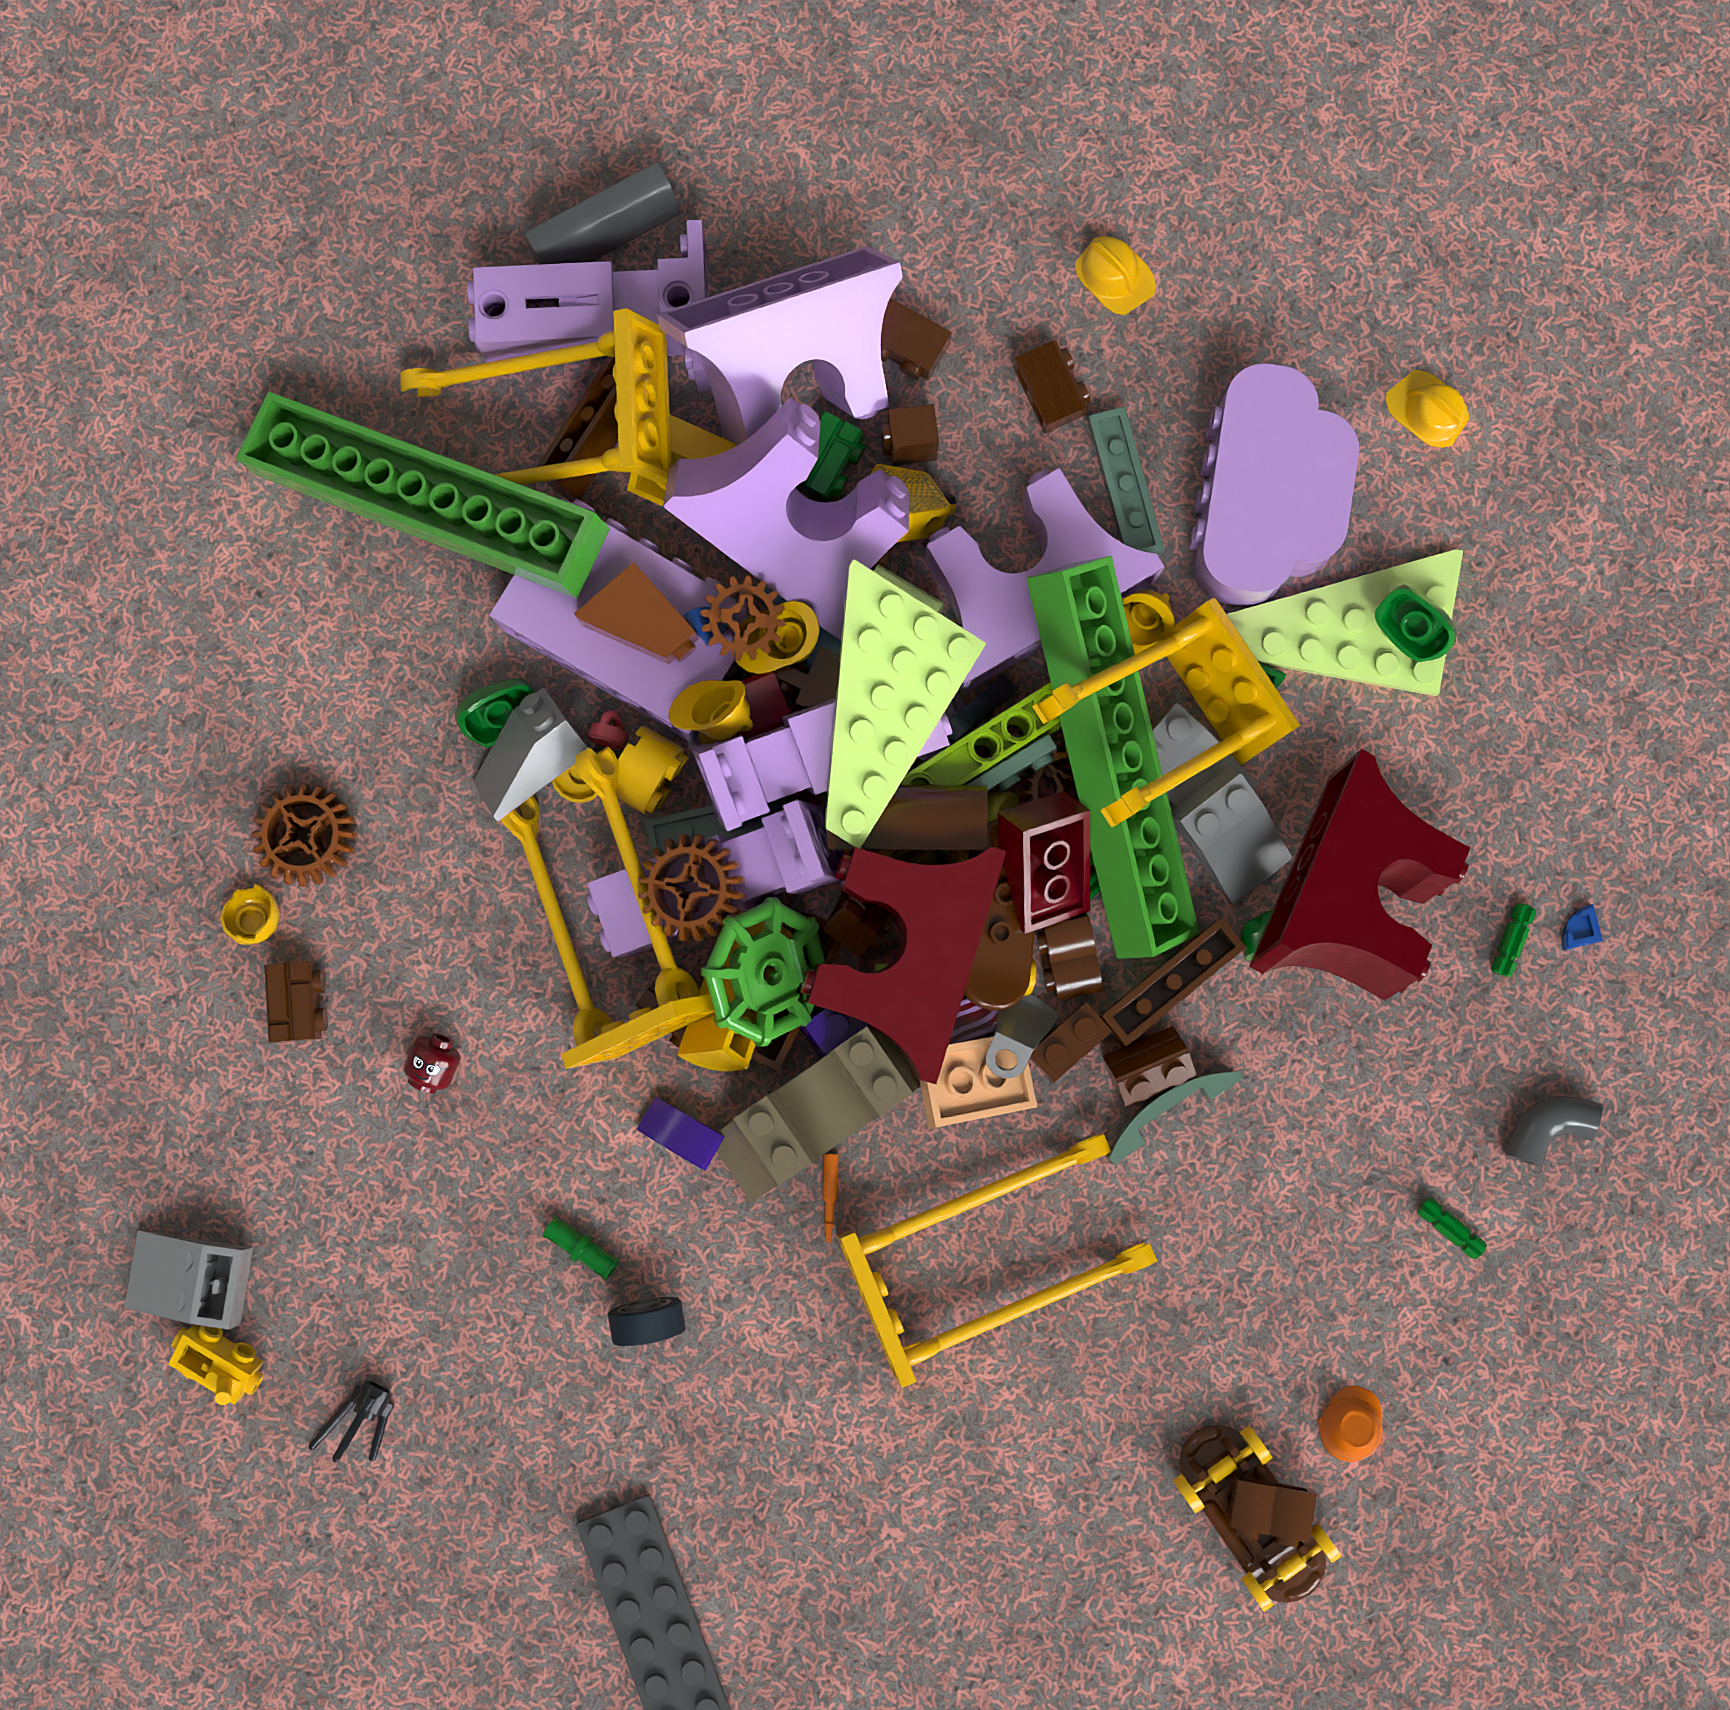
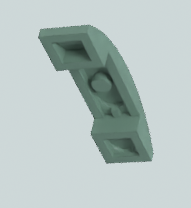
[1106,1072,1243,1165]

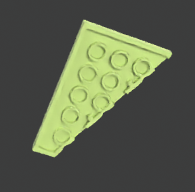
[1227,549,1463,696]
[824,559,987,848]

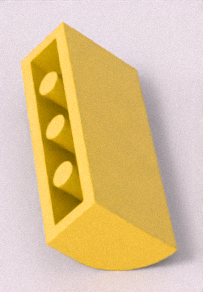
[677,921,793,1071]

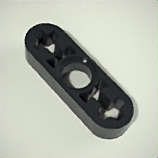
[947,674,1018,747]

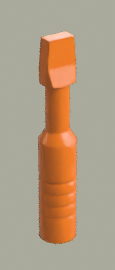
[822,1153,839,1242]

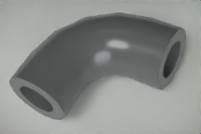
[1505,1096,1603,1167]

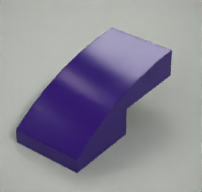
[636,1096,725,1171]

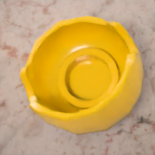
[220,884,280,945]

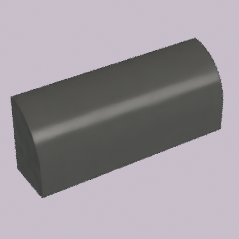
[524,161,681,265]

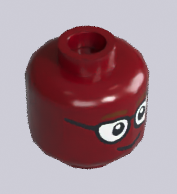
[403,1033,461,1094]

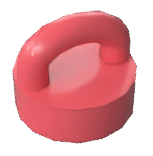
[588,710,628,750]

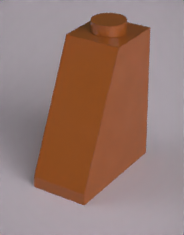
[574,562,698,664]

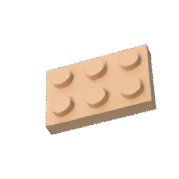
[919,1036,1037,1129]

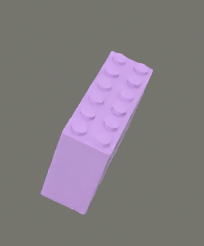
[489,497,760,744]

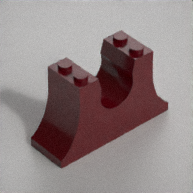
[1249,749,1470,1001]
[800,847,1006,1085]

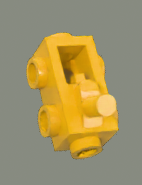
[168,1324,264,1405]

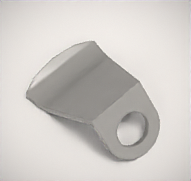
[986,995,1059,1079]

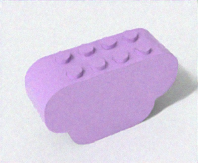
[1189,363,1359,607]

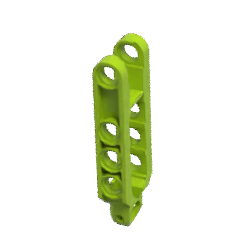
[901,682,1062,785]

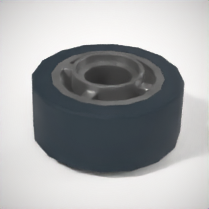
[607,1297,686,1346]

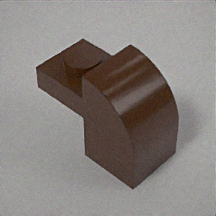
[774,647,840,710]

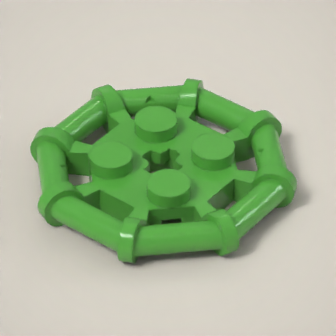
[701,898,826,1047]

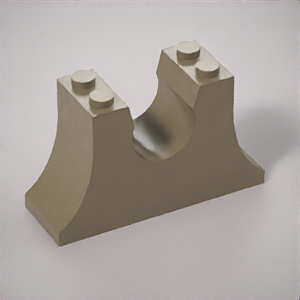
[716,1026,921,1203]

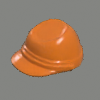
[1318,1386,1383,1462]

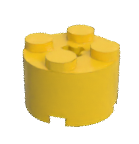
[616,725,690,815]

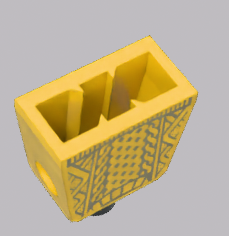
[870,464,956,542]

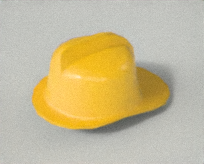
[1075,236,1156,315]
[1386,370,1469,448]
[1122,589,1175,654]
[731,601,820,674]
[668,680,753,741]

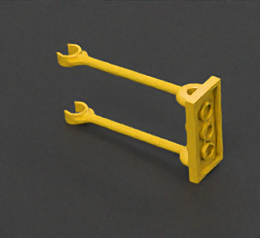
[400,308,672,485]
[1032,597,1301,828]
[500,746,714,1069]
[837,1134,1157,1388]

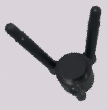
[308,1380,395,1462]

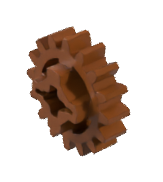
[699,575,786,661]

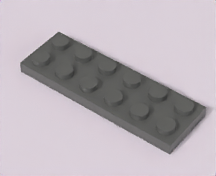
[576,1493,731,1710]

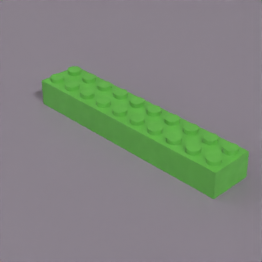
[236,391,610,599]
[1026,555,1200,959]

